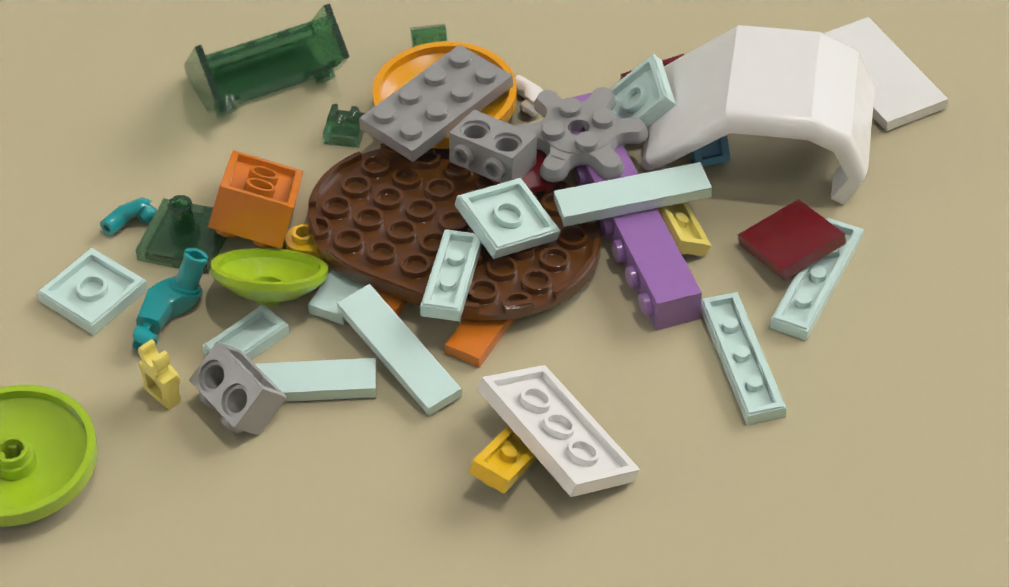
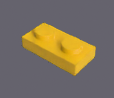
[468,426,537,493]

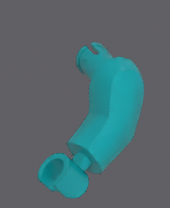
[132,248,208,351]

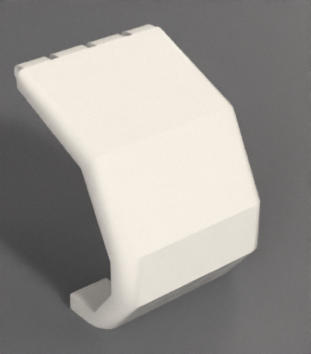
[641,25,875,205]

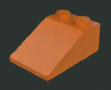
[208,150,304,249]

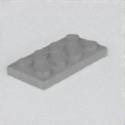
[359,44,513,162]

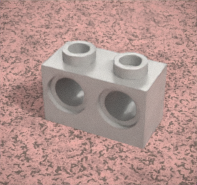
[449,110,537,183]
[189,342,287,436]

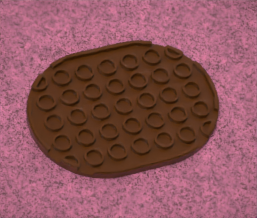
[308,143,602,321]

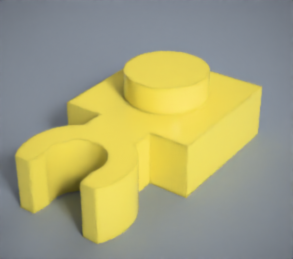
[138,339,181,410]

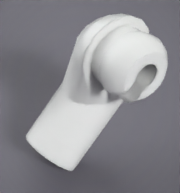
[515,75,543,117]

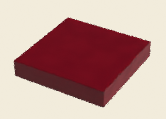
[737,199,846,281]

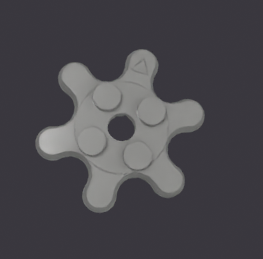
[516,87,648,182]

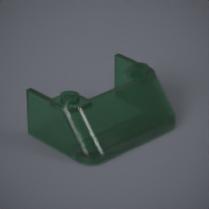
[184,3,350,117]

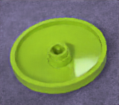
[0,385,98,527]

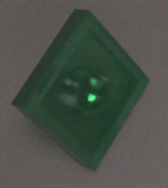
[135,195,227,274]

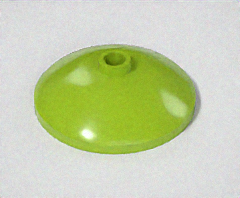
[210,248,328,306]

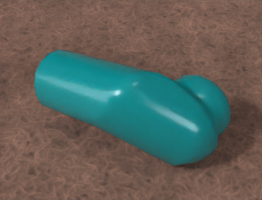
[100,197,157,236]

